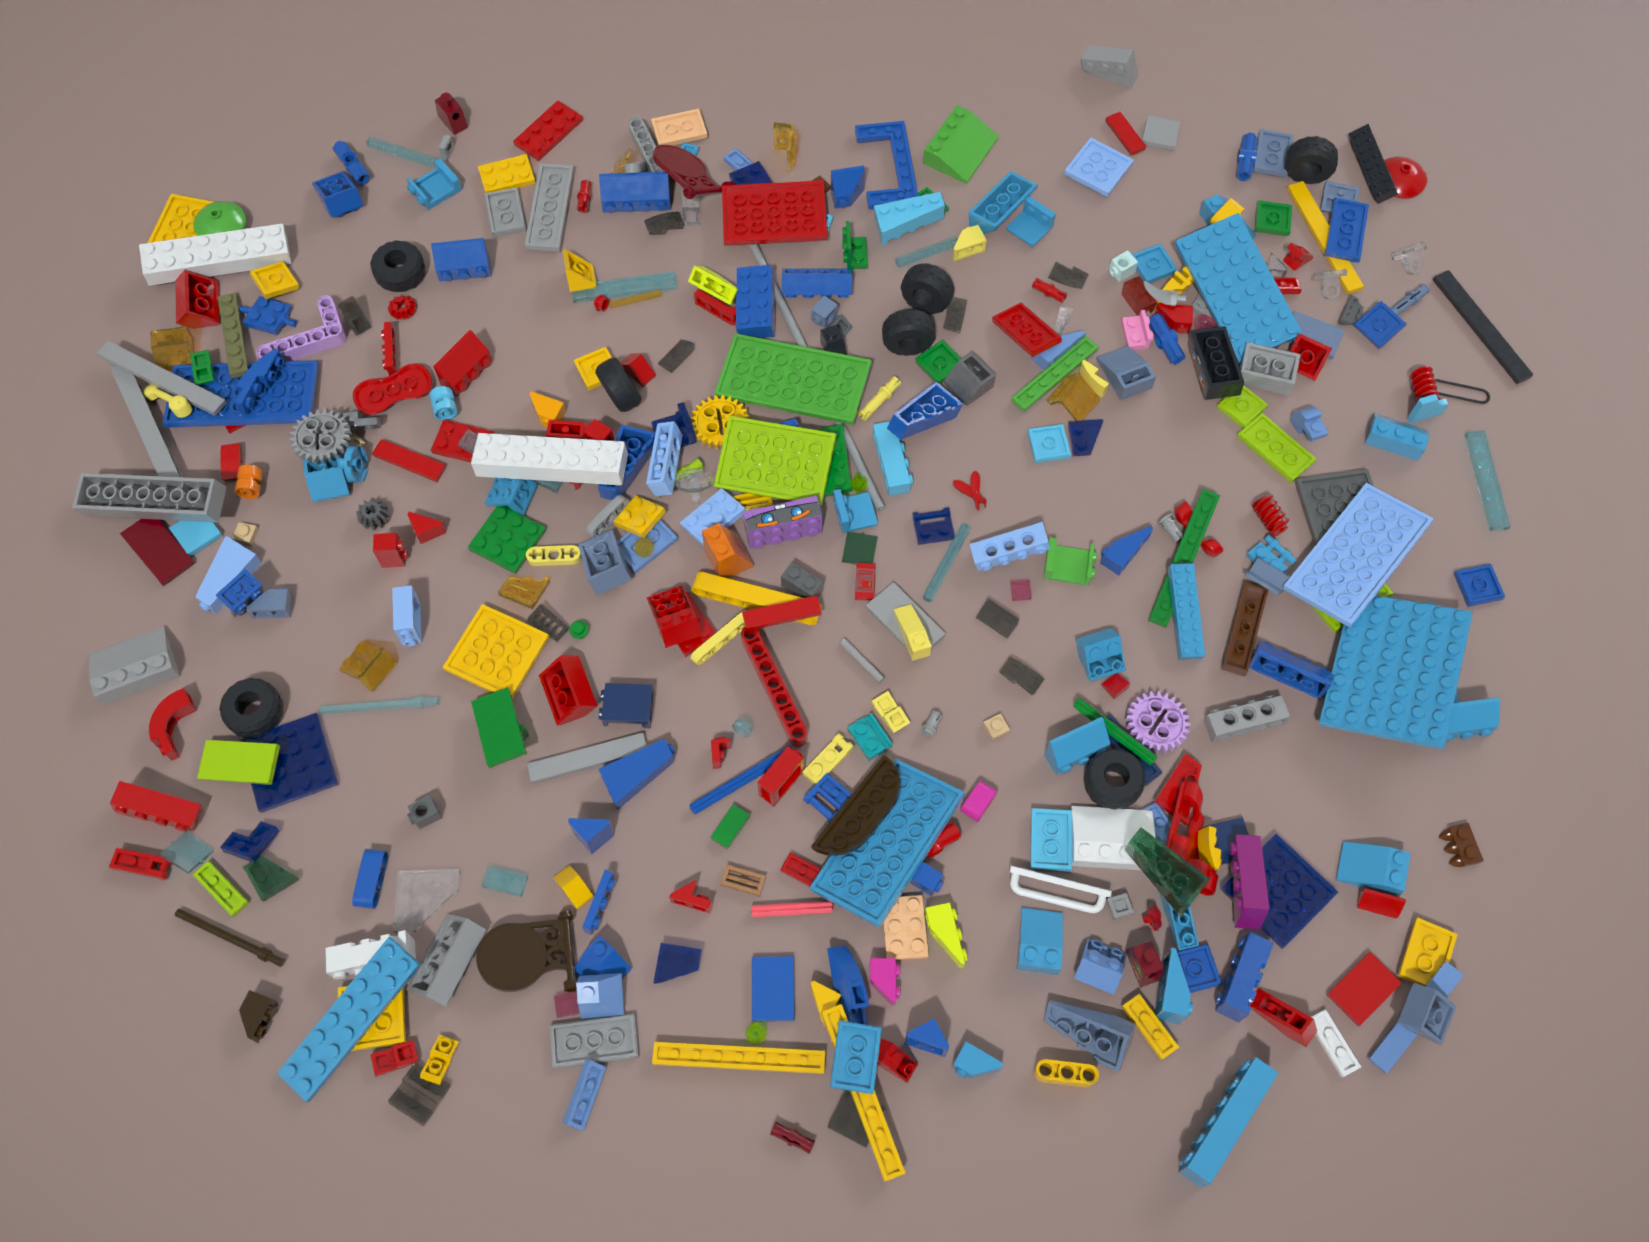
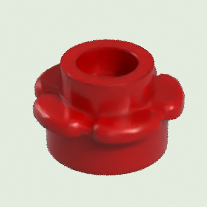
[593,295,609,311]

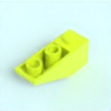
[925,903,967,969]

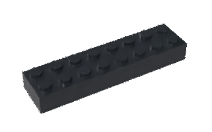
[1348,124,1398,204]

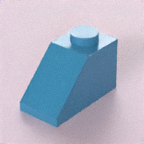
[952,1042,1004,1079]

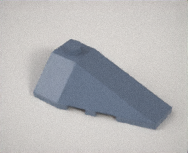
[1044,1001,1136,1072]

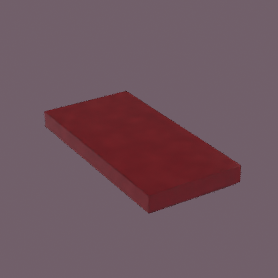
[120,519,195,586]

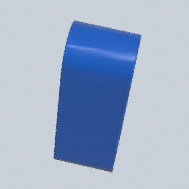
[352,848,388,909]

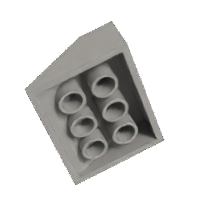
[88,627,180,705]

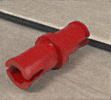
[577,180,592,213]
[1032,278,1067,303]

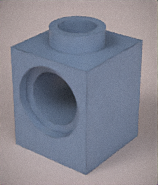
[811,296,838,328]

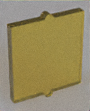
[611,148,632,174]

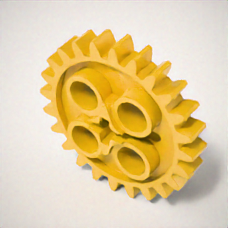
[691,395,749,450]

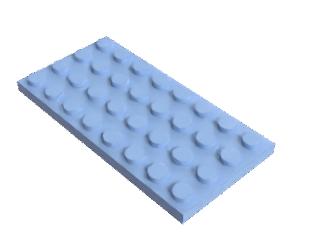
[1283,483,1434,628]

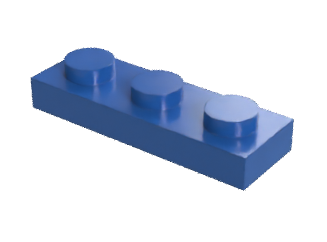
[582,870,616,935]

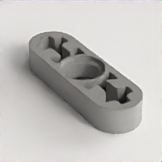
[625,162,646,173]
[586,495,630,538]

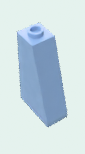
[195,536,261,614]

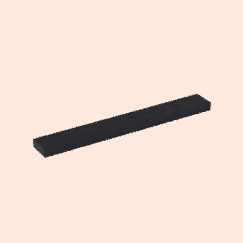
[1433,270,1533,384]

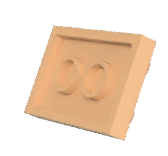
[651,109,708,146]
[883,895,929,961]

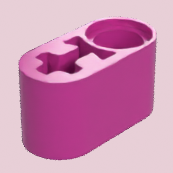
[960,780,998,822]

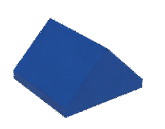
[568,818,614,854]
[904,1018,949,1057]

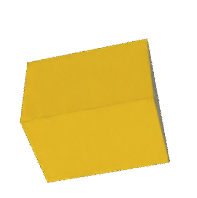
[563,249,597,292]

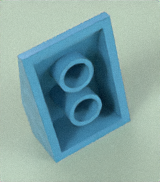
[1336,841,1411,897]
[1016,908,1063,975]
[1155,948,1193,1024]

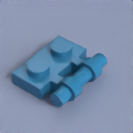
[1246,535,1297,572]

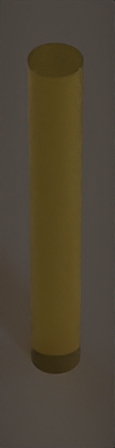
[609,289,662,308]

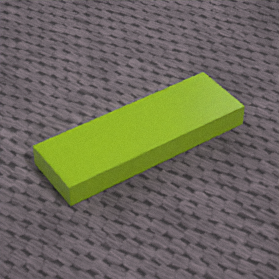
[193,860,249,918]

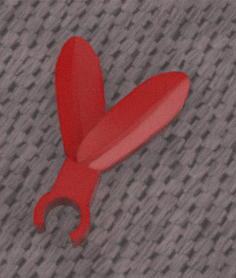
[953,471,987,511]

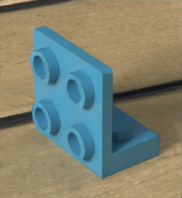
[1006,196,1056,247]
[484,478,538,515]
[833,489,878,533]

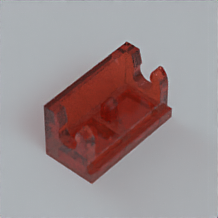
[1121,276,1158,316]

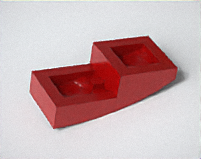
[220,443,243,481]
[370,1040,418,1077]

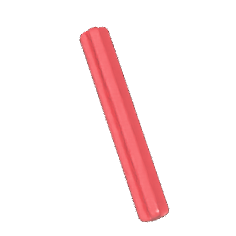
[751,901,833,917]

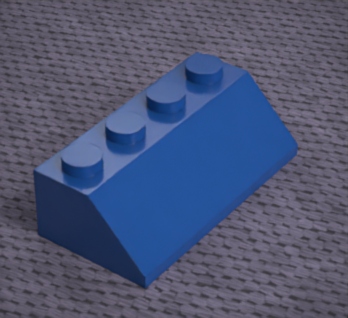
[599,172,671,213]
[782,268,852,298]
[1249,641,1333,700]

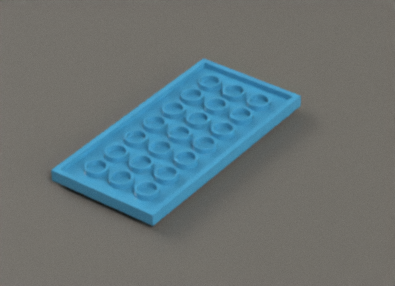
[1174,213,1303,364]
[809,759,965,928]

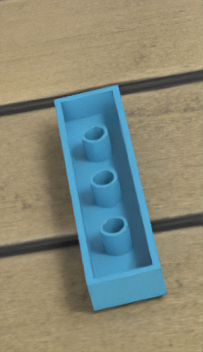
[1168,563,1205,660]

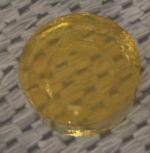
[634,538,654,558]

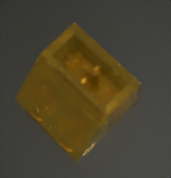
[150,326,194,371]

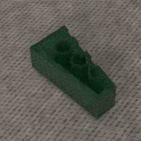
[1125,827,1210,917]

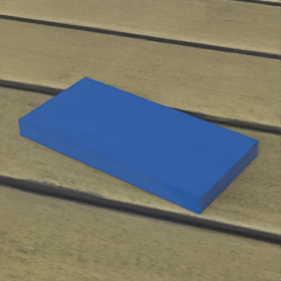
[1324,197,1369,263]

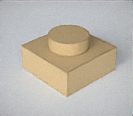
[232,522,258,545]
[983,713,1010,741]

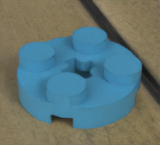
[340,446,368,483]

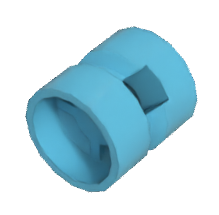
[429,386,457,421]

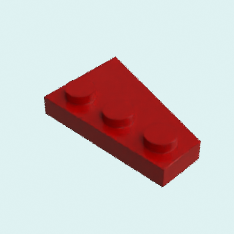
[1153,754,1202,826]

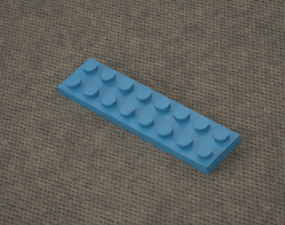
[277,937,421,1102]

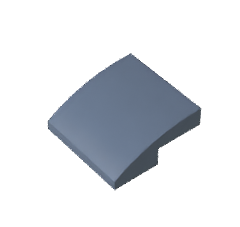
[1320,181,1360,213]

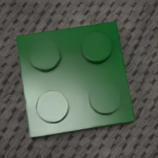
[1254,200,1292,236]
[915,340,961,384]

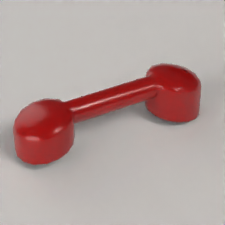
[1174,501,1223,557]

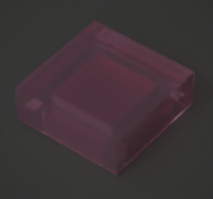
[1010,580,1032,601]
[554,992,579,1019]

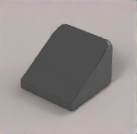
[826,314,852,338]

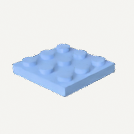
[1064,137,1134,197]

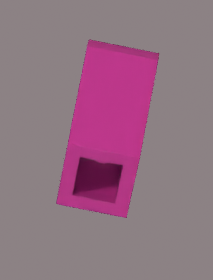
[870,958,900,1005]

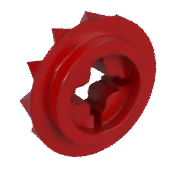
[388,294,417,320]

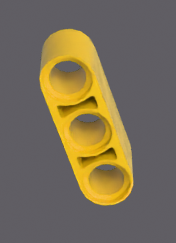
[1034,1059,1099,1088]

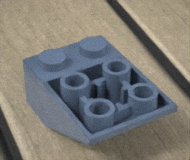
[1096,346,1156,400]

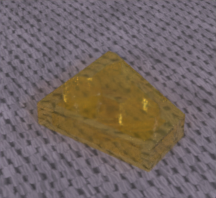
[498,577,550,610]

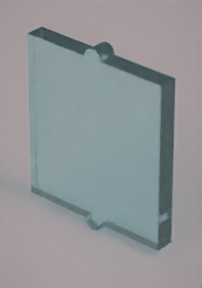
[161,832,213,874]

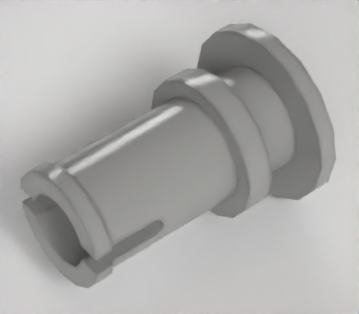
[1157,513,1184,543]

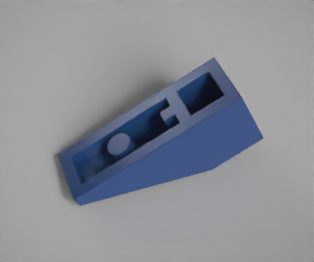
[1100,526,1153,576]

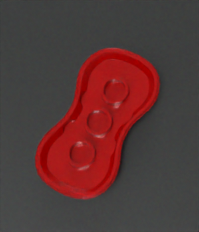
[353,363,432,415]

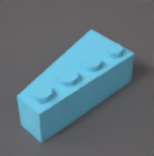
[874,192,945,246]

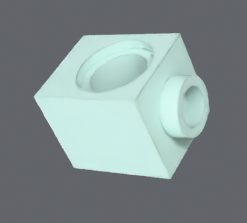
[1109,250,1138,282]

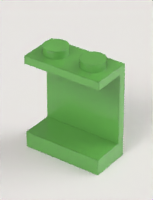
[1043,537,1097,586]

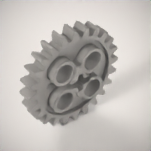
[289,409,352,465]

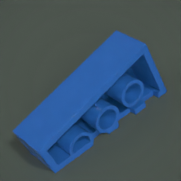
[887,382,963,440]
[598,425,656,500]
[1215,932,1274,1023]

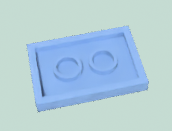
[680,488,746,547]

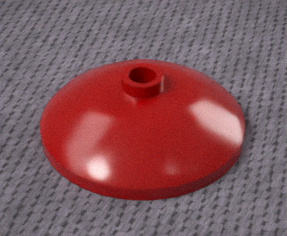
[1384,156,1428,199]

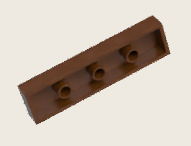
[1221,582,1268,677]

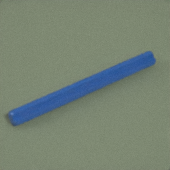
[689,745,793,814]

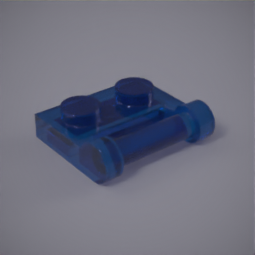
[912,507,955,545]

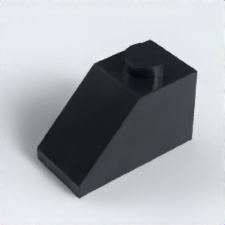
[820,325,847,355]

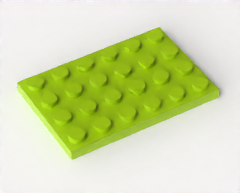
[714,416,837,507]

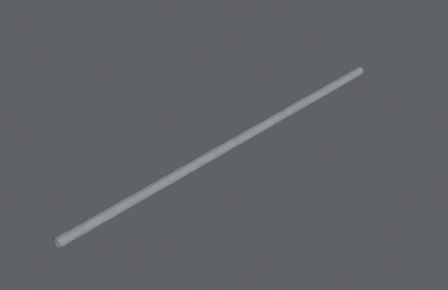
[749,244,885,511]

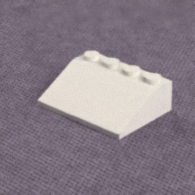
[1071,806,1157,871]

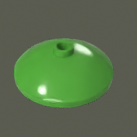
[193,201,246,236]

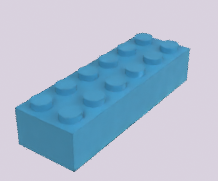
[1179,1057,1278,1188]

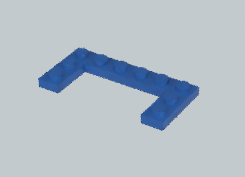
[855,121,918,209]

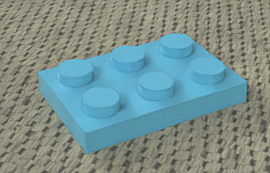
[1030,808,1072,872]

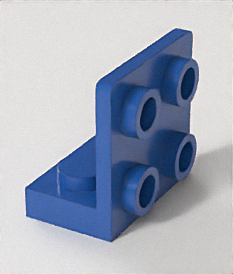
[216,569,263,617]

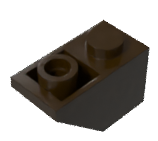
[239,990,278,1043]

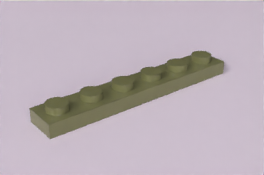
[218,293,249,379]

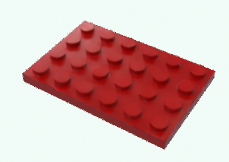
[722,180,827,246]

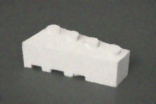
[326,930,416,979]

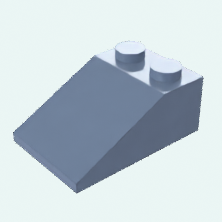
[578,530,632,595]

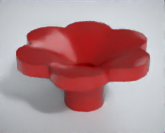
[1143,905,1162,931]

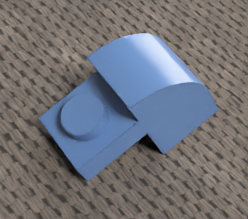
[1290,406,1329,442]

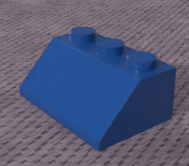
[431,238,491,282]

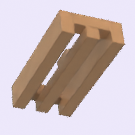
[720,865,766,897]

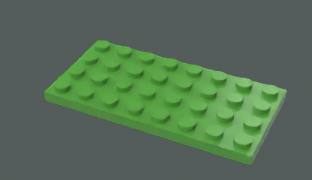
[714,333,872,425]

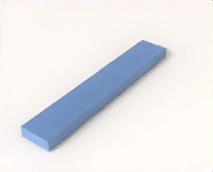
[1368,961,1464,1074]

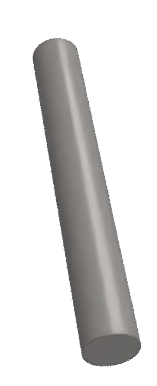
[840,638,885,683]

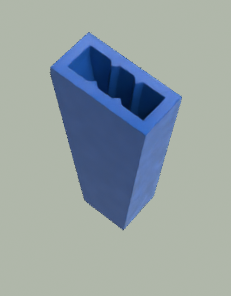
[599,739,675,809]

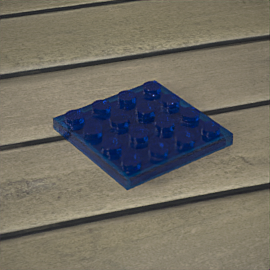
[239,713,339,813]
[1220,834,1338,949]

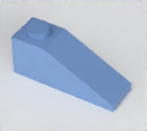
[1031,330,1086,370]

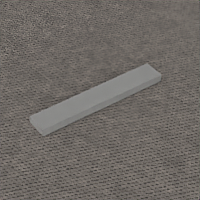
[527,733,647,784]

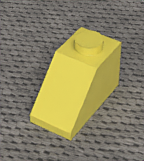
[952,225,987,261]

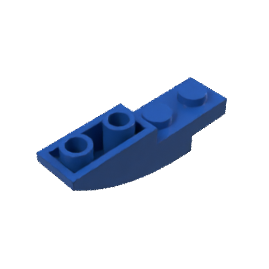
[235,349,284,415]
[827,946,870,1025]

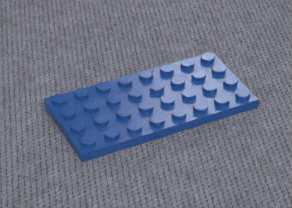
[162,360,319,428]

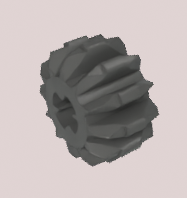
[356,498,390,530]

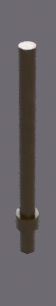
[175,909,285,967]

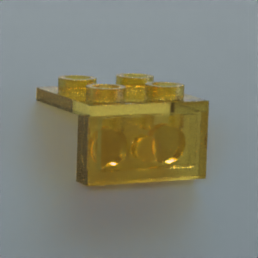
[1047,373,1100,423]

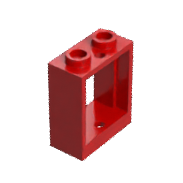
[757,747,804,807]

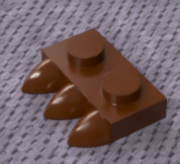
[1439,823,1484,867]

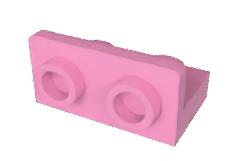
[1121,310,1153,350]

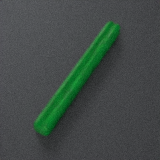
[1073,698,1157,765]

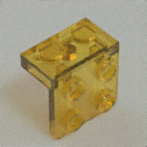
[773,122,797,172]
[340,640,398,692]

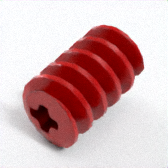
[1410,366,1440,403]
[1251,495,1290,537]

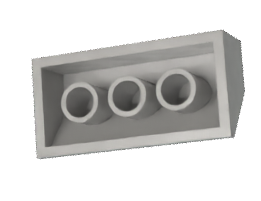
[406,914,486,1007]

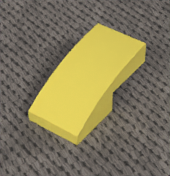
[1079,360,1109,397]
[871,691,910,733]

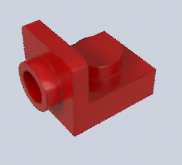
[711,737,731,769]

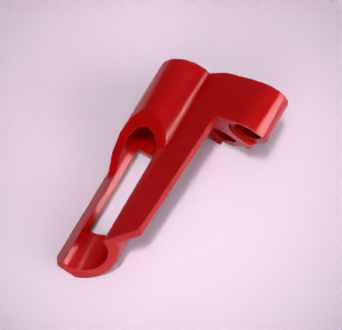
[1159,782,1219,896]

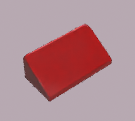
[1357,888,1406,919]

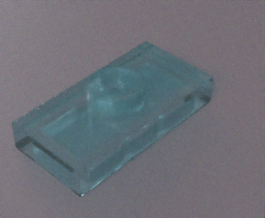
[482,866,528,897]

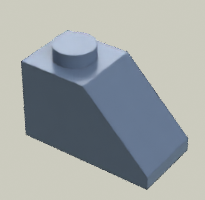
[246,587,293,619]

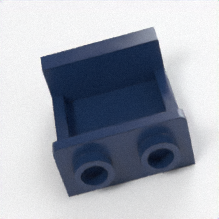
[599,683,654,729]

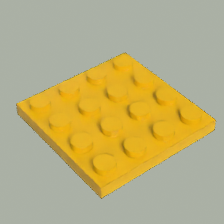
[148,194,213,243]
[442,604,550,699]

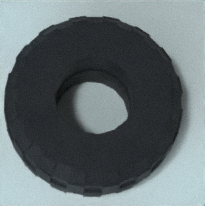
[1285,136,1338,184]
[370,240,425,292]
[901,263,955,315]
[882,309,936,356]
[595,358,642,412]
[219,678,284,738]
[1084,748,1146,810]

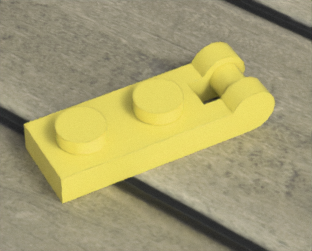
[802,733,854,785]

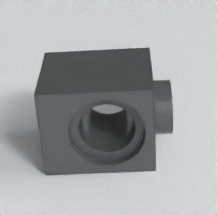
[407,795,442,829]

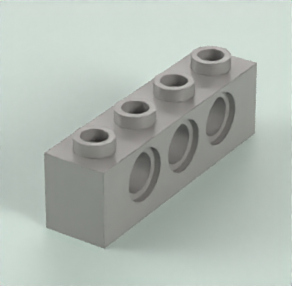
[1204,695,1291,743]

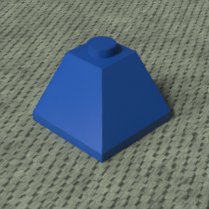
[831,165,865,209]
[575,935,632,979]

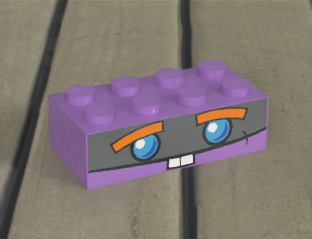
[743,496,822,549]

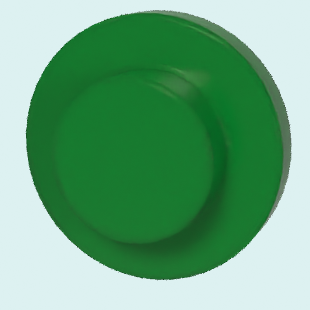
[569,620,589,639]

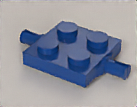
[239,296,297,335]

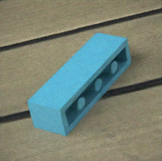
[872,421,913,496]

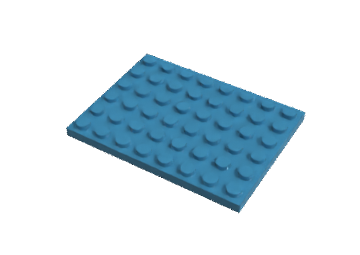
[1319,596,1473,750]

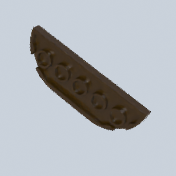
[811,755,901,856]

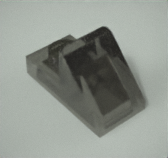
[336,296,371,336]

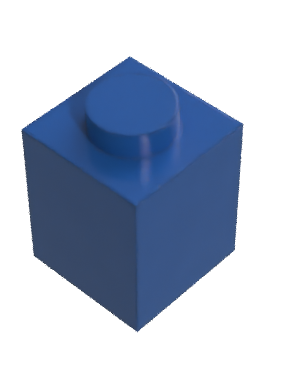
[911,862,944,897]

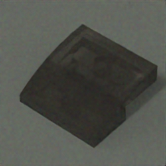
[388,1062,450,1126]

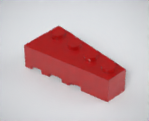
[110,781,203,832]

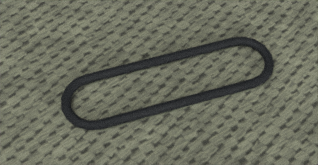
[1435,379,1490,404]

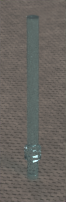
[319,697,439,714]

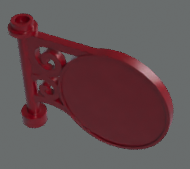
[652,145,735,199]

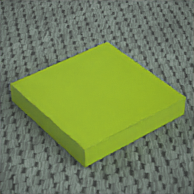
[1216,385,1268,429]

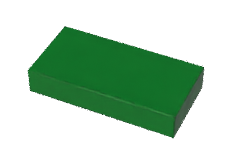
[711,804,750,849]

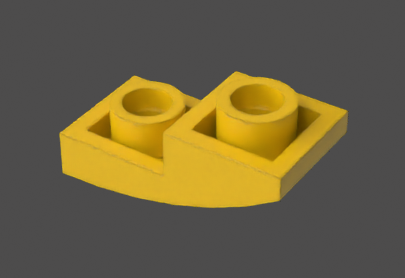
[1198,826,1222,871]
[420,1035,459,1085]

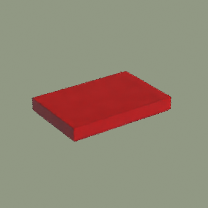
[1327,952,1402,1027]

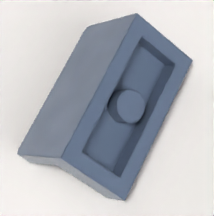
[1245,558,1291,595]

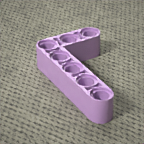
[256,295,347,362]

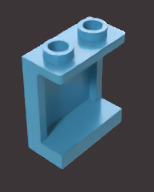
[406,158,462,210]

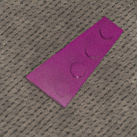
[1229,835,1269,929]

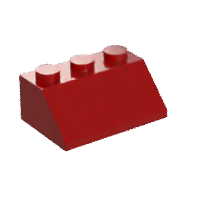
[175,269,220,329]
[433,330,492,397]
[539,655,597,726]

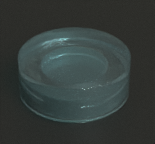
[732,719,753,737]

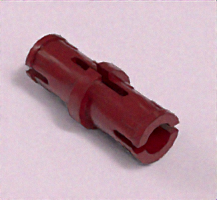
[770,1121,815,1154]

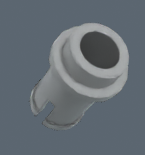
[922,711,943,737]

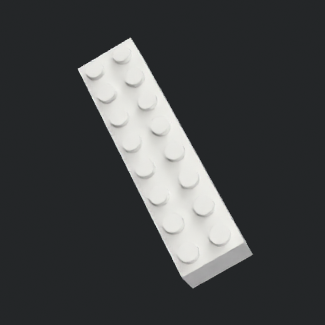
[139,224,292,286]
[471,433,628,485]

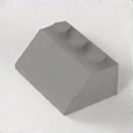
[1240,342,1300,395]

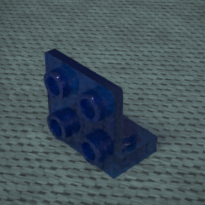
[651,402,696,447]

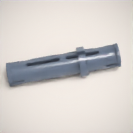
[1390,284,1430,315]

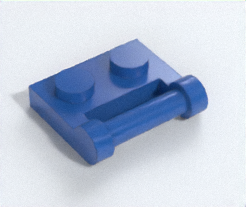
[803,773,852,823]

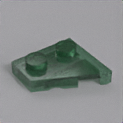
[243,856,299,902]

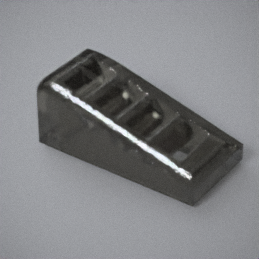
[527,604,570,642]

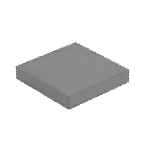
[1142,115,1180,151]

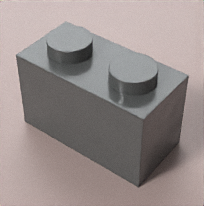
[781,562,823,598]

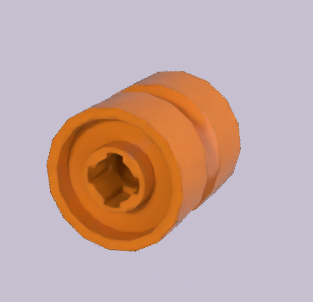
[235,465,263,499]

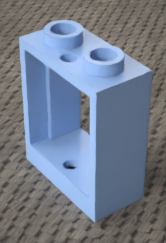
[392,586,422,646]

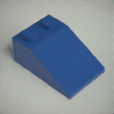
[312,171,363,218]

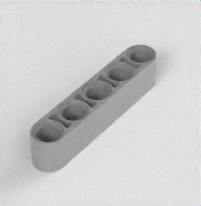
[628,116,665,172]

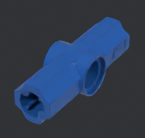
[1236,132,1258,181]
[332,141,371,185]
[1149,313,1186,365]

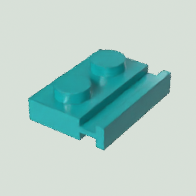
[847,713,893,761]

